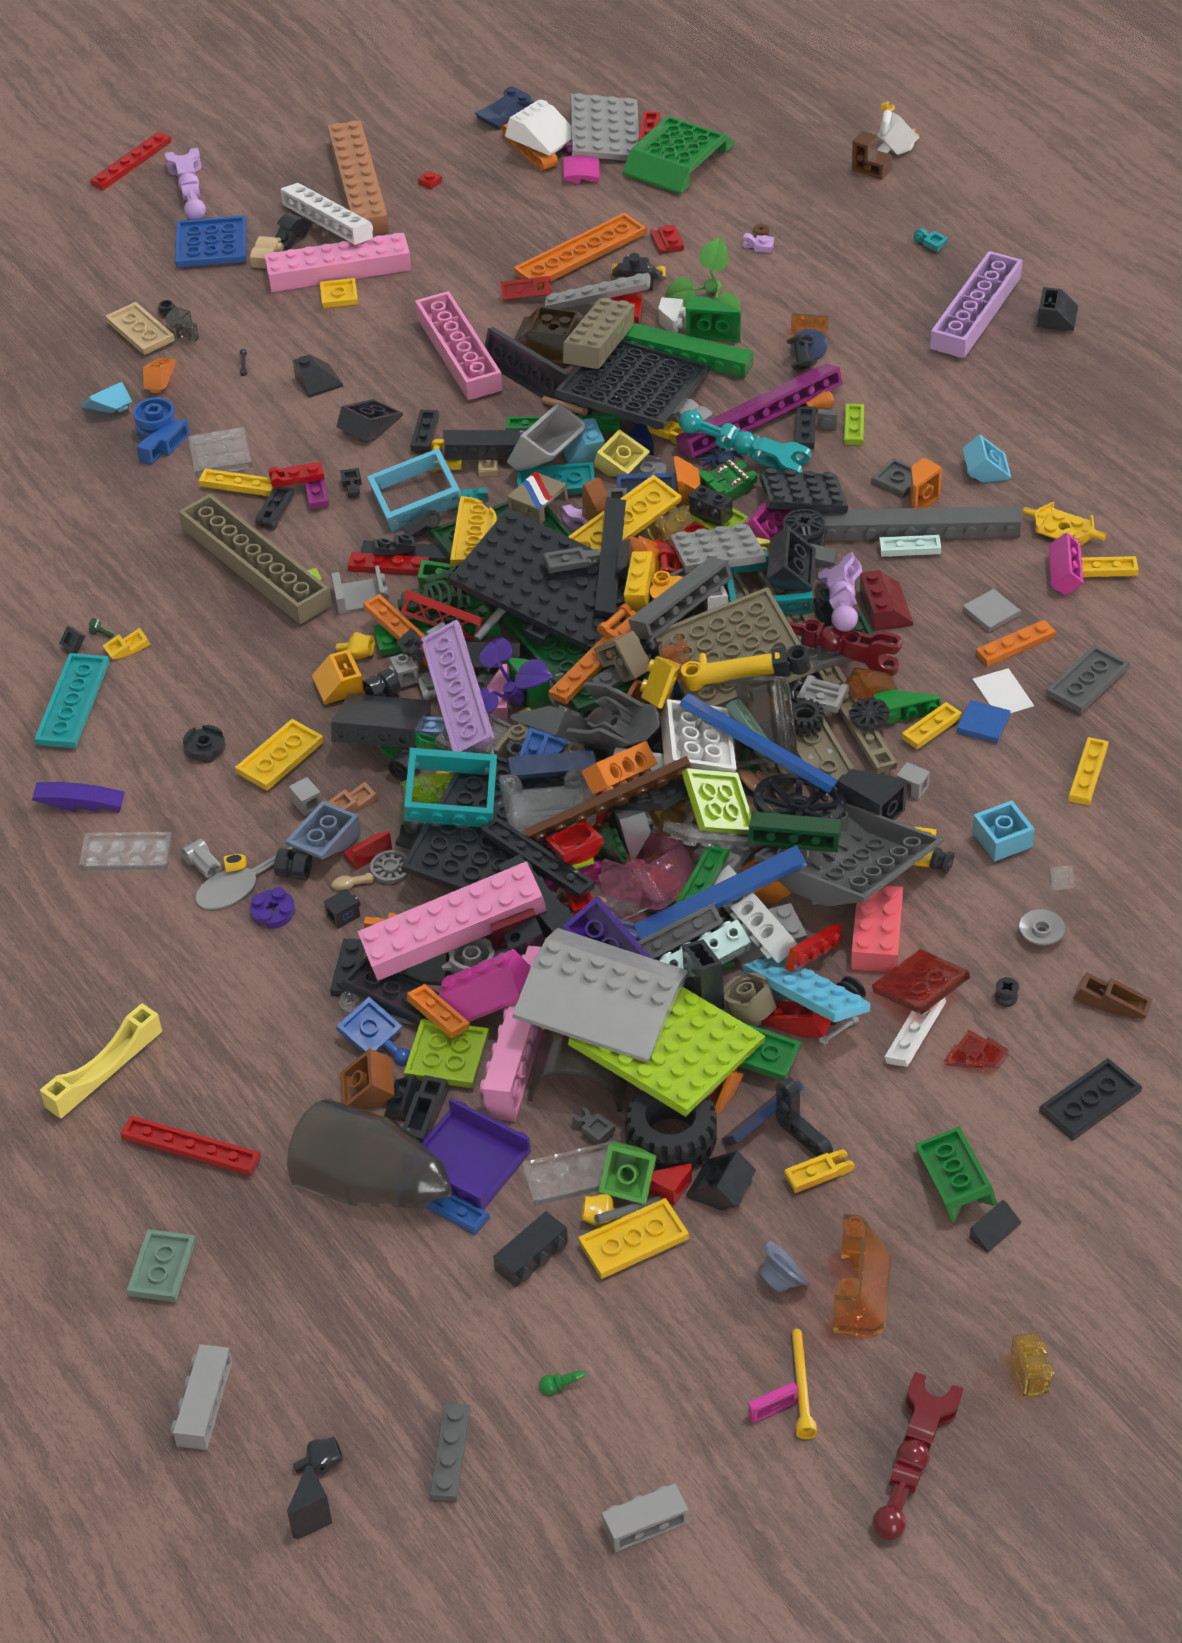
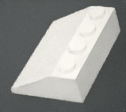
[505,100,572,156]
[660,699,736,773]

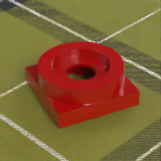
[545,820,604,865]

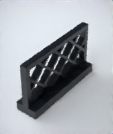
[608,776,690,811]

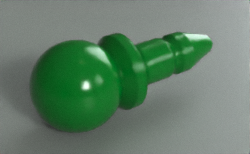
[539,1371,586,1396]

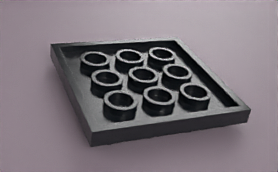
[759,468,848,513]

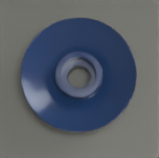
[791,329,828,360]

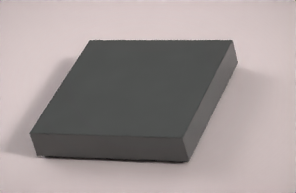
[871,458,911,498]

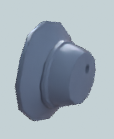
[760,1241,810,1292]

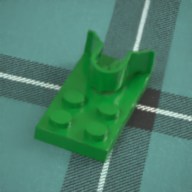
[915,1126,997,1223]

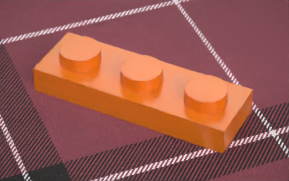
[407,984,470,1039]

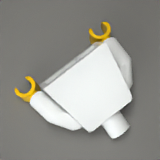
[877,101,920,155]

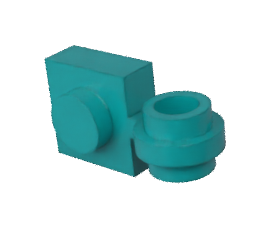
[914,228,948,252]

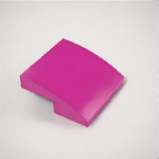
[562,156,600,184]

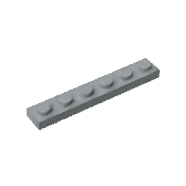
[545,273,651,309]

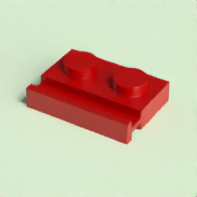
[650,225,684,255]

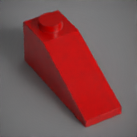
[761,1002,832,1038]

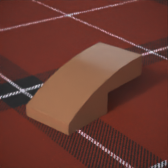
[328,782,379,813]

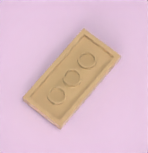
[105,302,175,355]

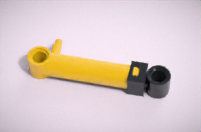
[681,645,811,691]

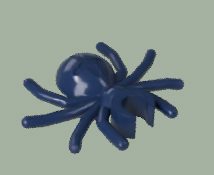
[697,445,745,468]

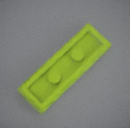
[844,404,864,446]

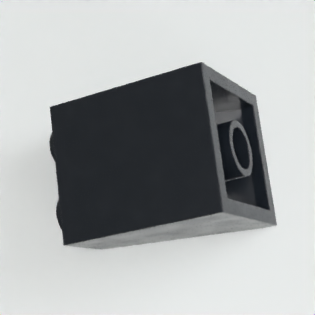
[837,769,907,820]

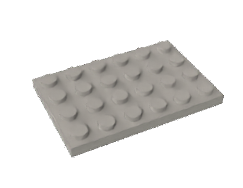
[570,93,639,161]

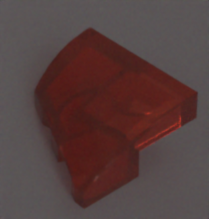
[944,1029,1009,1069]

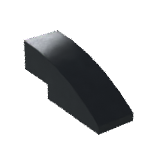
[401,1075,450,1140]

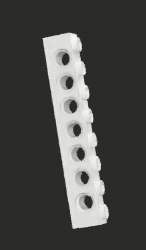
[280,183,373,245]

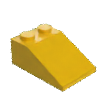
[640,656,682,709]

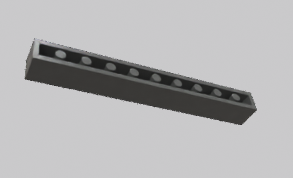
[820,506,1021,541]

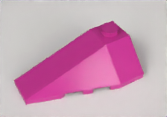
[742,500,791,540]

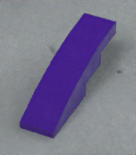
[32,782,125,813]

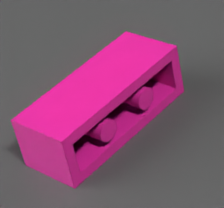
[1049,532,1083,596]

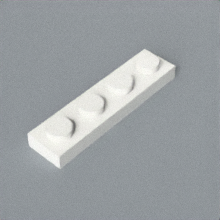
[885,992,946,1067]

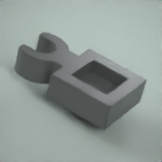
[572,1107,616,1145]

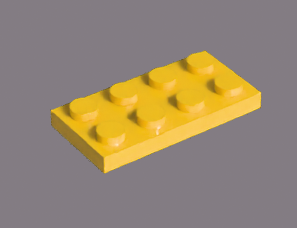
[235,719,324,791]
[578,1198,689,1279]

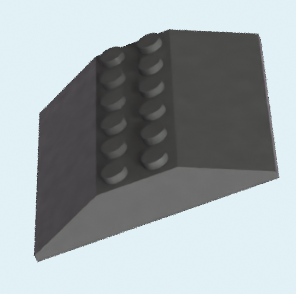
[754,800,943,906]

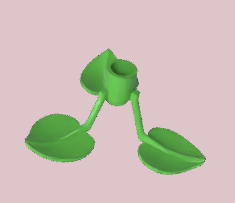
[665,238,741,310]

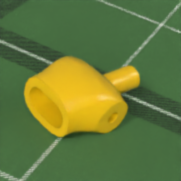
[336,632,375,660]
[581,1194,622,1228]

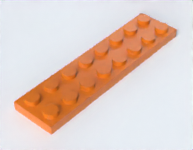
[514,212,647,288]

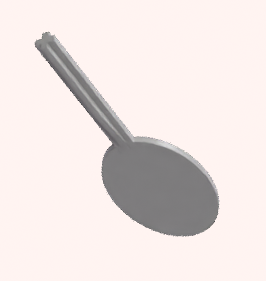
[196,846,300,910]

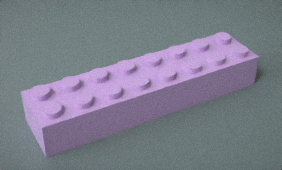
[930,251,1022,358]

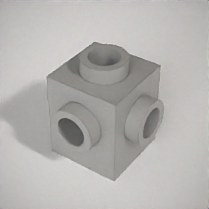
[388,653,419,688]

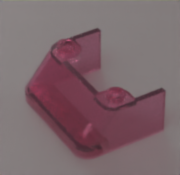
[600,832,696,910]

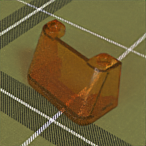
[833,1214,891,1336]

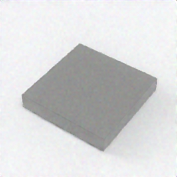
[963,589,1021,633]

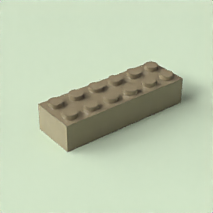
[563,298,635,369]

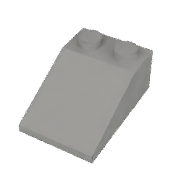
[736,903,807,970]

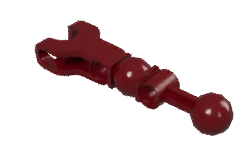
[788,619,903,677]
[872,1372,963,1540]

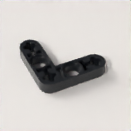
[776,1077,833,1157]

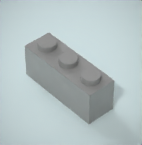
[602,1483,689,1553]

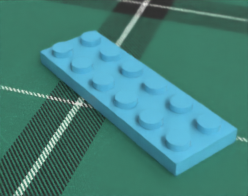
[743,957,871,1023]

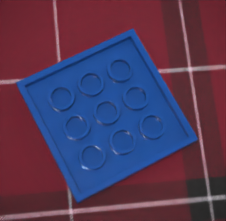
[175,215,247,268]

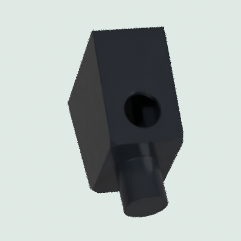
[495,917,545,957]

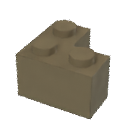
[593,630,650,682]

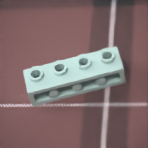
[659,920,751,985]

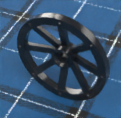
[753,773,846,819]

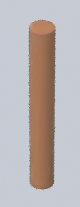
[542,396,588,416]

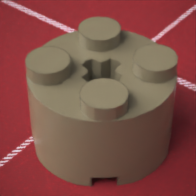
[724,973,776,1027]

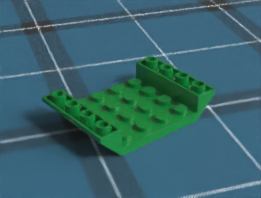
[623,116,735,195]

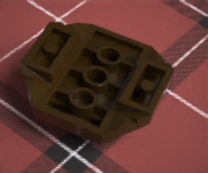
[514,306,583,369]

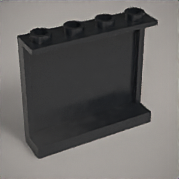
[331,693,431,749]

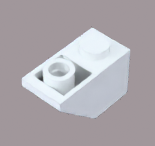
[658,297,686,333]

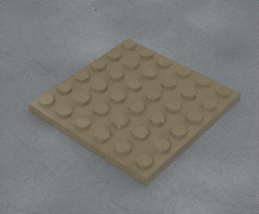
[654,587,815,708]

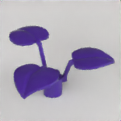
[480,638,553,715]

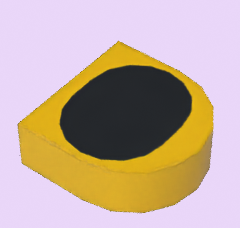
[224,854,247,872]

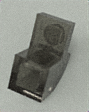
[166,306,199,342]

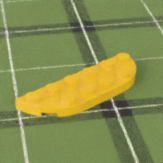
[450,496,497,566]

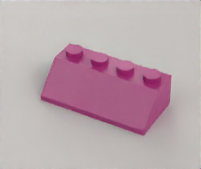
[439,949,531,1022]

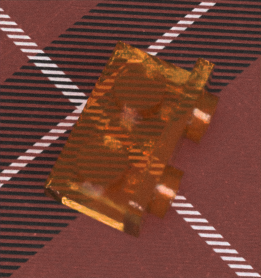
[789,313,828,342]
[658,634,690,680]

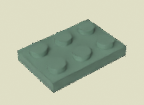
[127,1229,196,1302]

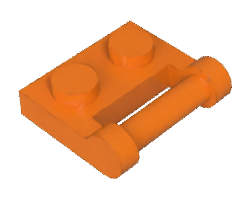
[597,603,637,639]

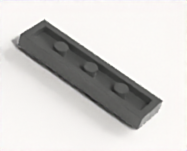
[638,903,723,959]
[430,1403,471,1502]

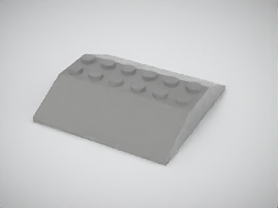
[512,928,689,1063]

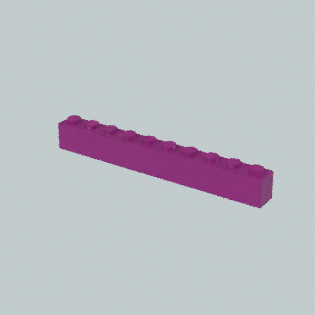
[675,363,843,458]

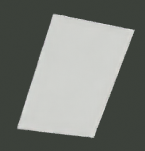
[973,668,1034,713]

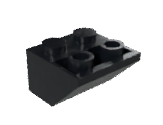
[1037,287,1078,331]

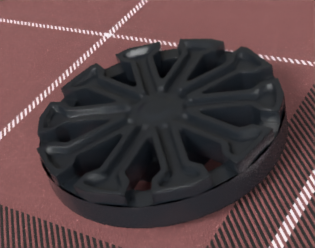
[849,697,890,731]

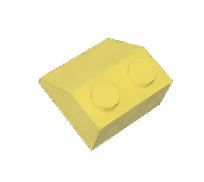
[593,429,650,476]

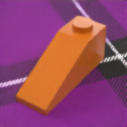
[143,358,176,393]

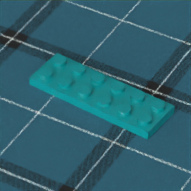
[34,653,110,749]

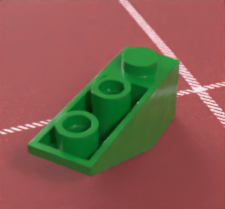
[873,690,941,725]

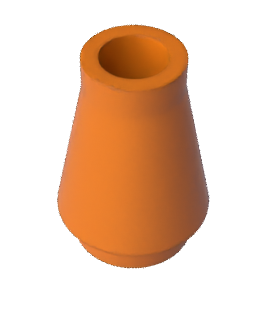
[805,391,835,411]

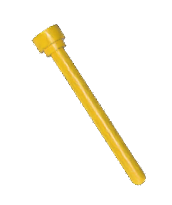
[792,1328,817,1439]

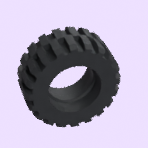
[625,1090,717,1171]

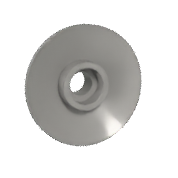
[1019,909,1065,945]

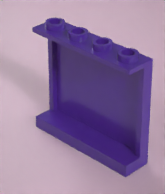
[401,1098,531,1210]

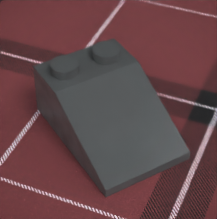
[510,705,588,745]

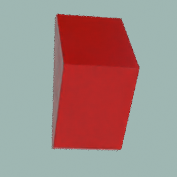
[649,1163,692,1206]

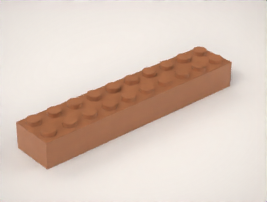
[328,120,389,235]

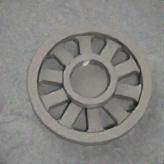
[370,850,410,885]

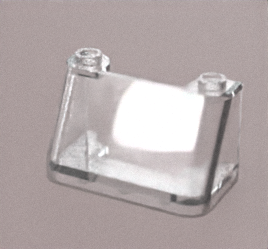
[499,768,596,835]

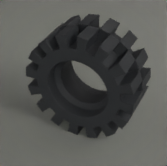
[785,698,824,737]

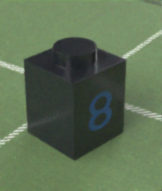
[324,889,361,929]

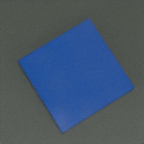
[957,700,1011,743]

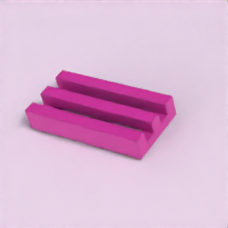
[748,1382,798,1423]

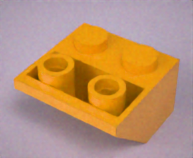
[312,649,364,705]

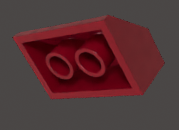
[860,570,913,631]

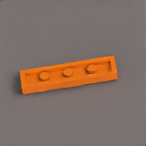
[975,620,1056,667]

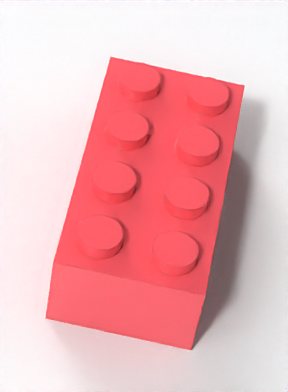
[851,886,903,973]

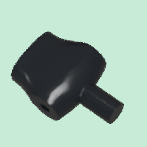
[293,1436,344,1475]

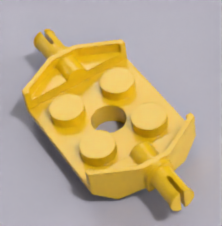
[1022,502,1107,546]

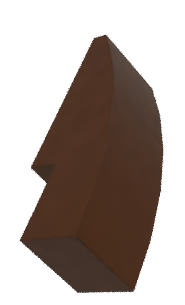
[1073,972,1153,1019]

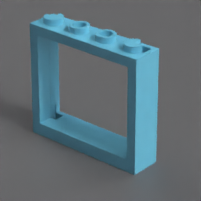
[367,448,462,532]

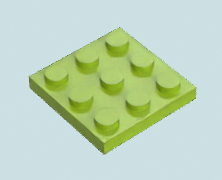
[682,769,751,835]
[404,1019,489,1089]

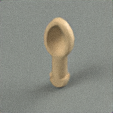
[331,873,374,892]

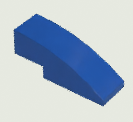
[136,419,190,465]

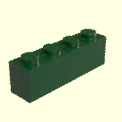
[748,812,841,853]

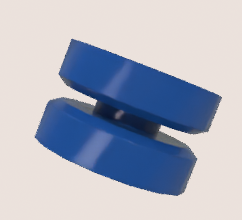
[133,397,177,441]

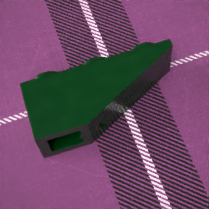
[595,822,628,866]

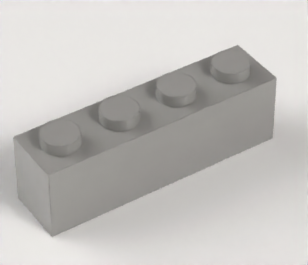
[171,1344,233,1450]

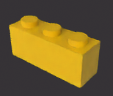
[624,551,655,612]

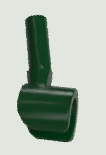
[88,618,114,638]

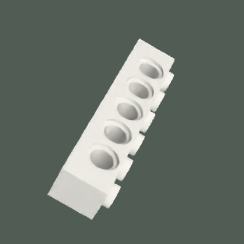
[713,865,797,963]

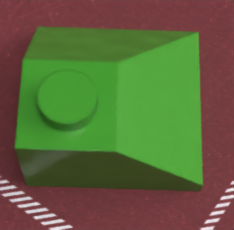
[599,1141,656,1204]

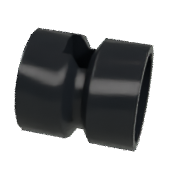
[362,668,401,697]
[387,746,418,782]
[274,848,312,881]

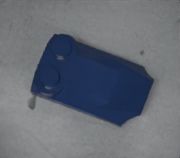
[474,86,534,130]

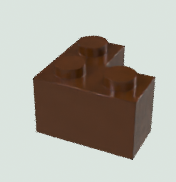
[852,131,892,180]

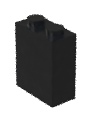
[682,939,725,1009]

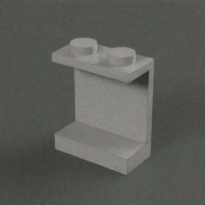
[331,566,389,614]

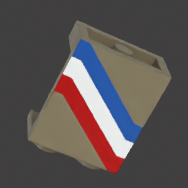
[507,472,568,524]

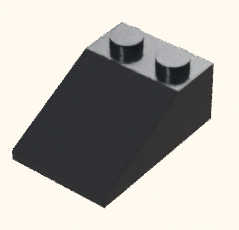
[336,399,403,442]

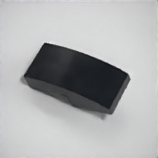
[372,534,416,555]

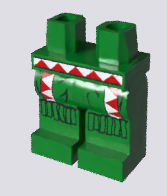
[699,459,758,500]

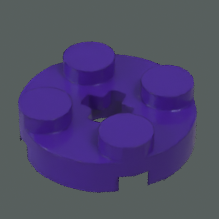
[250,887,295,929]

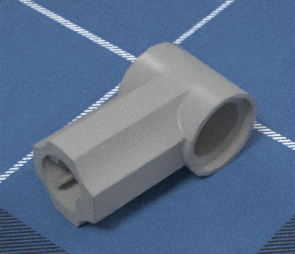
[181,838,222,878]

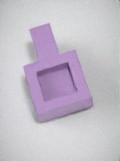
[743,233,774,253]

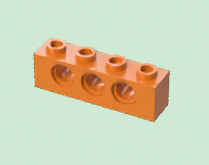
[581,741,658,795]

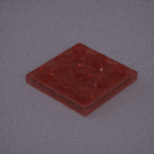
[872,949,970,1015]

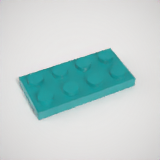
[516,462,595,495]

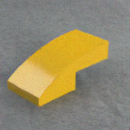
[103,628,151,660]

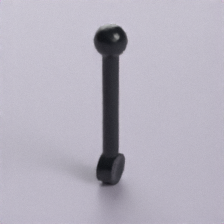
[240,349,247,376]

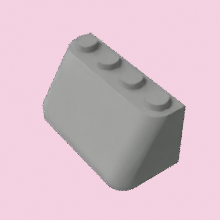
[507,402,585,471]

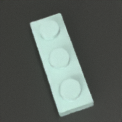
[879,535,941,557]

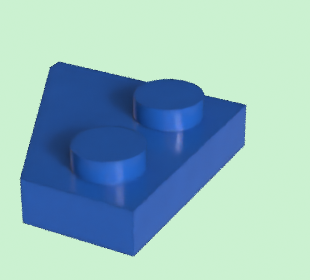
[518,727,569,757]

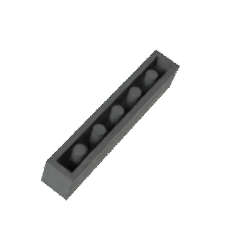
[628,557,732,640]

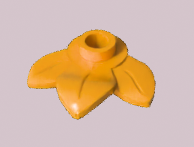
[650,571,683,599]

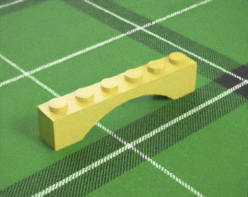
[40,1003,162,1119]

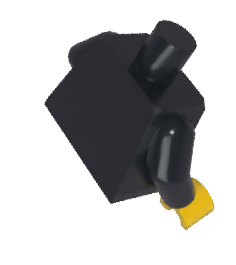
[611,253,666,290]

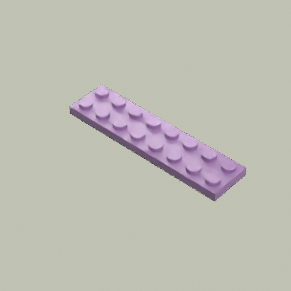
[421,620,495,752]

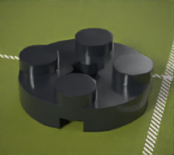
[183,725,226,763]

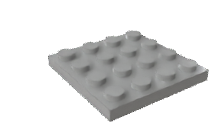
[670,523,766,573]

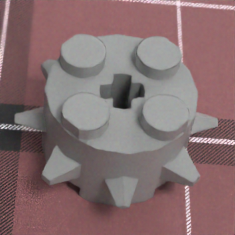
[442,937,497,975]

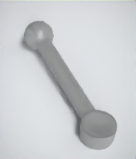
[819,1016,859,1046]

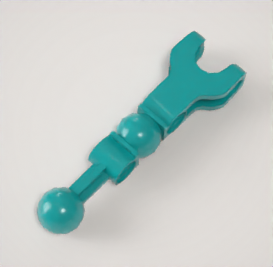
[679,410,812,473]

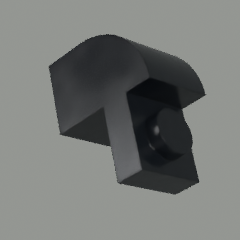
[275,213,311,250]

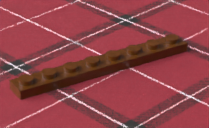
[525,756,692,842]

